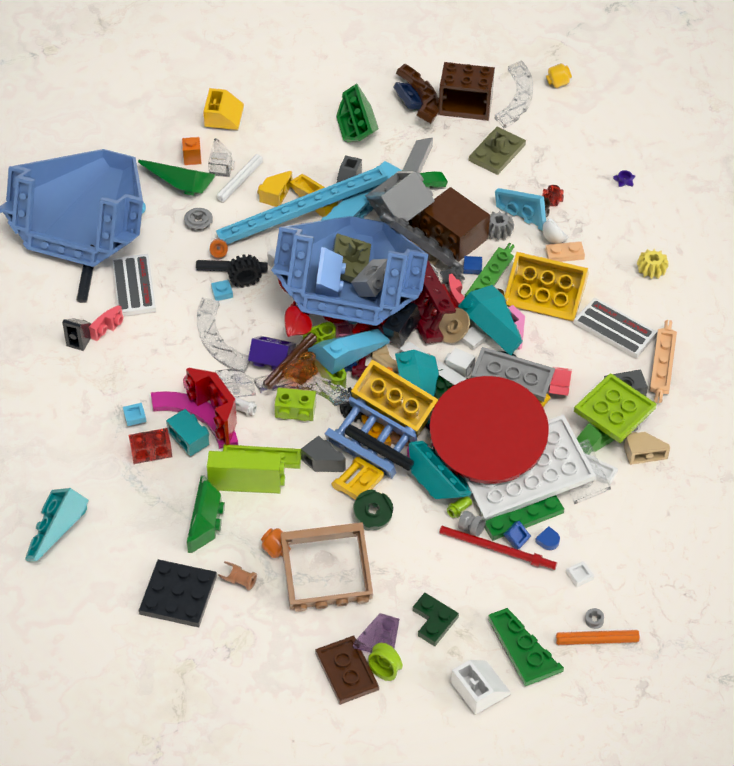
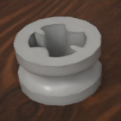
[585,608,604,629]

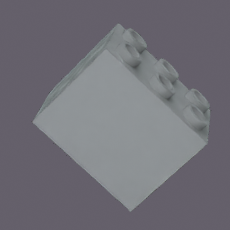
[365,171,435,224]

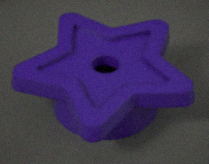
[613,170,636,187]

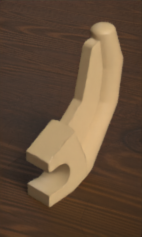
[371,345,399,373]

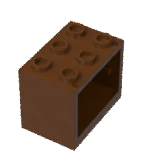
[438,62,495,121]
[420,187,490,262]

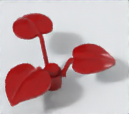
[278,278,346,337]

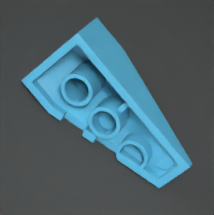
[308,329,390,374]

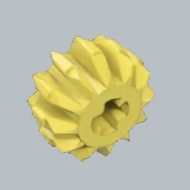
[637,249,669,279]

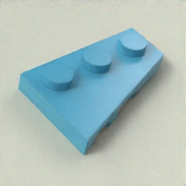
[495,188,546,231]

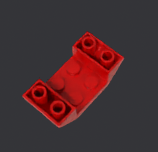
[185,367,237,446]

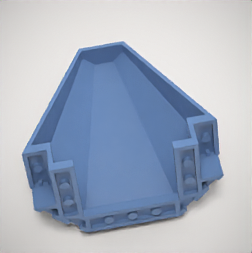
[0,149,143,267]
[271,216,429,326]

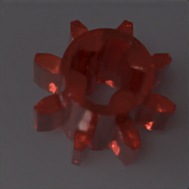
[542,185,564,206]

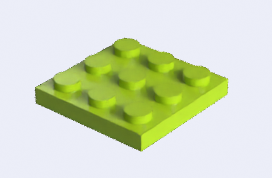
[574,373,657,443]

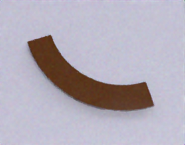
[396,63,439,124]

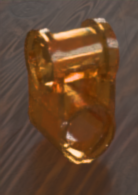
[283,352,318,385]

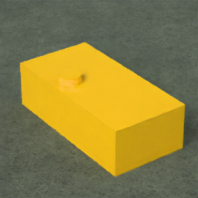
[351,360,438,437]

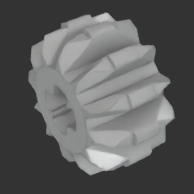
[489,210,514,241]

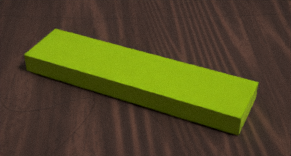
[223,444,301,469]

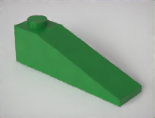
[138,159,215,196]

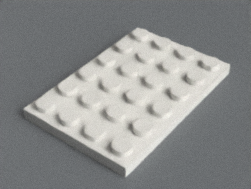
[464,414,596,520]

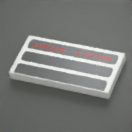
[112,253,156,316]
[573,297,657,359]

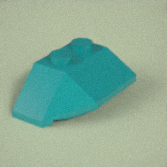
[409,441,472,499]

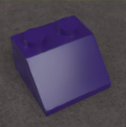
[248,336,297,369]

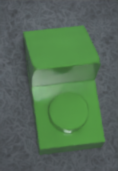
[576,423,614,455]

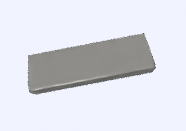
[402,138,433,173]

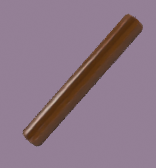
[263,333,317,390]

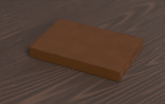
[315,635,379,705]

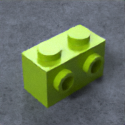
[274,388,316,421]

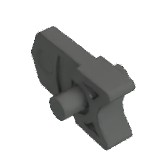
[438,265,465,284]

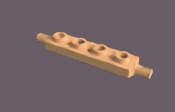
[650,320,677,403]

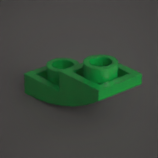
[420,171,448,188]

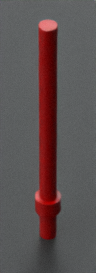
[439,526,558,570]

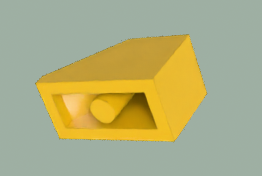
[257,171,293,207]

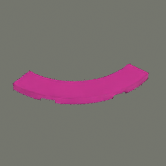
[151,391,238,449]

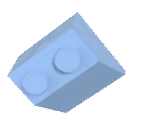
[315,247,346,298]

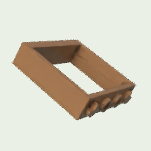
[280,522,373,612]

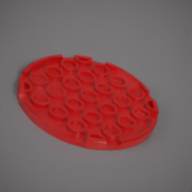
[430,376,549,484]

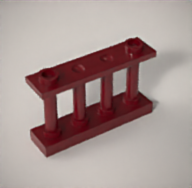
[411,261,456,344]

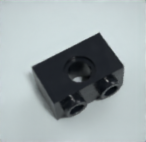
[382,302,421,346]

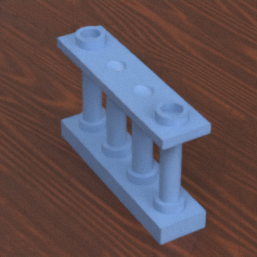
[325,396,418,479]

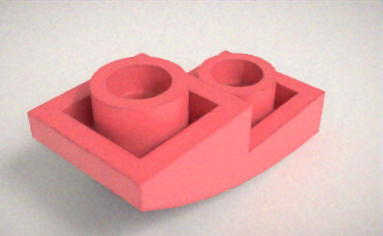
[448,274,465,308]
[89,305,124,341]

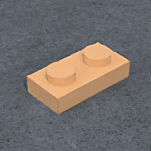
[545,242,585,262]

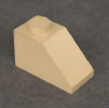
[624,432,670,465]

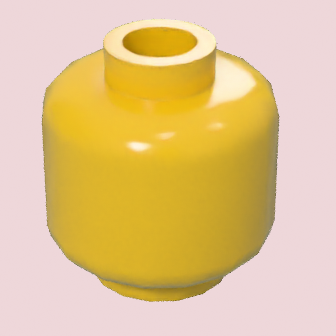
[546,63,572,88]

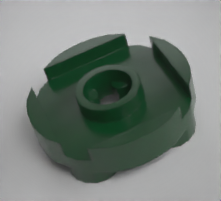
[353,489,393,531]

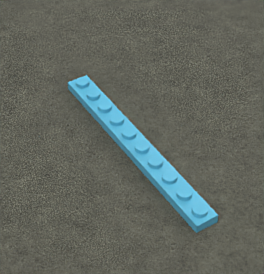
[216,166,388,244]

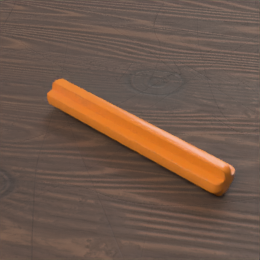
[556,630,640,645]

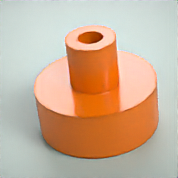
[210,239,228,258]

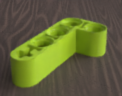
[302,322,347,393]

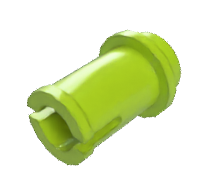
[447,496,472,518]

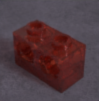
[128,428,172,464]

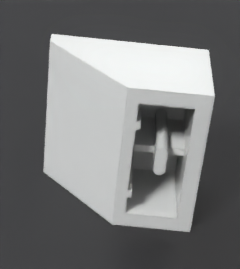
[451,660,511,715]

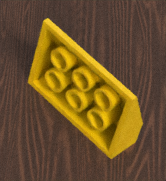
[505,252,589,321]

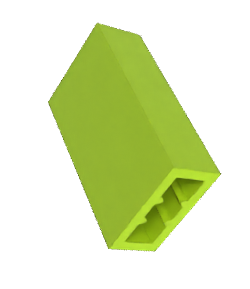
[207,451,285,494]

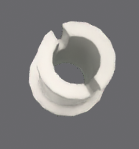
[235,397,257,416]

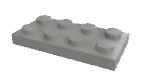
[471,347,555,402]

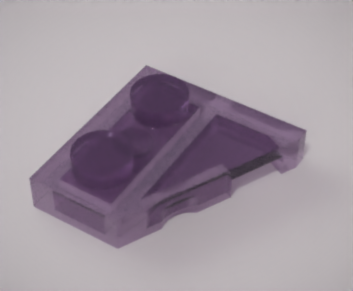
[352,613,400,653]

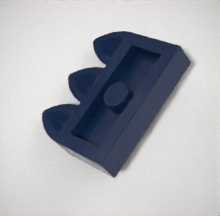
[393,82,422,110]

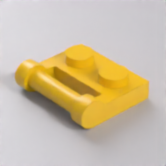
[331,457,384,500]

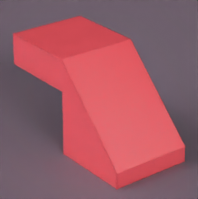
[549,367,572,396]

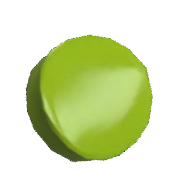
[368,643,403,681]

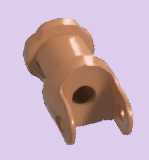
[218,561,257,590]

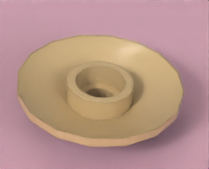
[439,308,470,344]

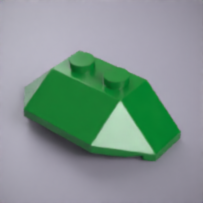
[336,83,379,142]
[187,475,225,553]

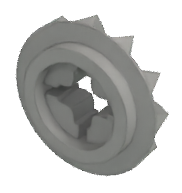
[184,208,213,231]

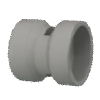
[458,510,486,537]

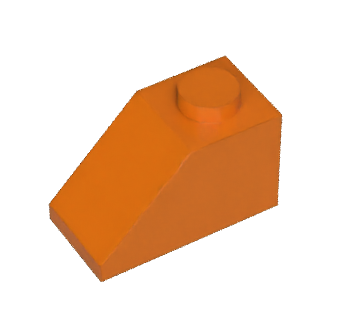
[182,137,202,165]

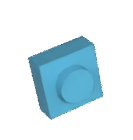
[211,280,233,301]
[123,403,146,426]

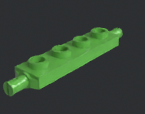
[465,243,515,297]

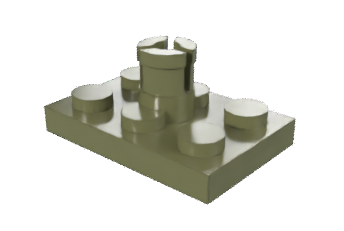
[469,126,526,175]
[333,233,371,282]

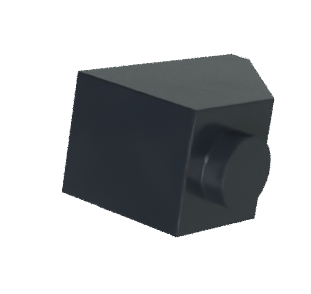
[62,318,91,351]

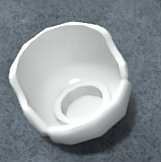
[542,218,569,244]

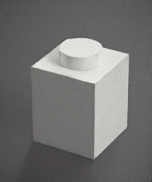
[444,347,475,378]

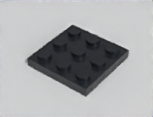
[139,559,217,628]

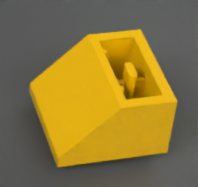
[203,88,244,130]

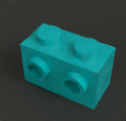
[166,409,210,457]

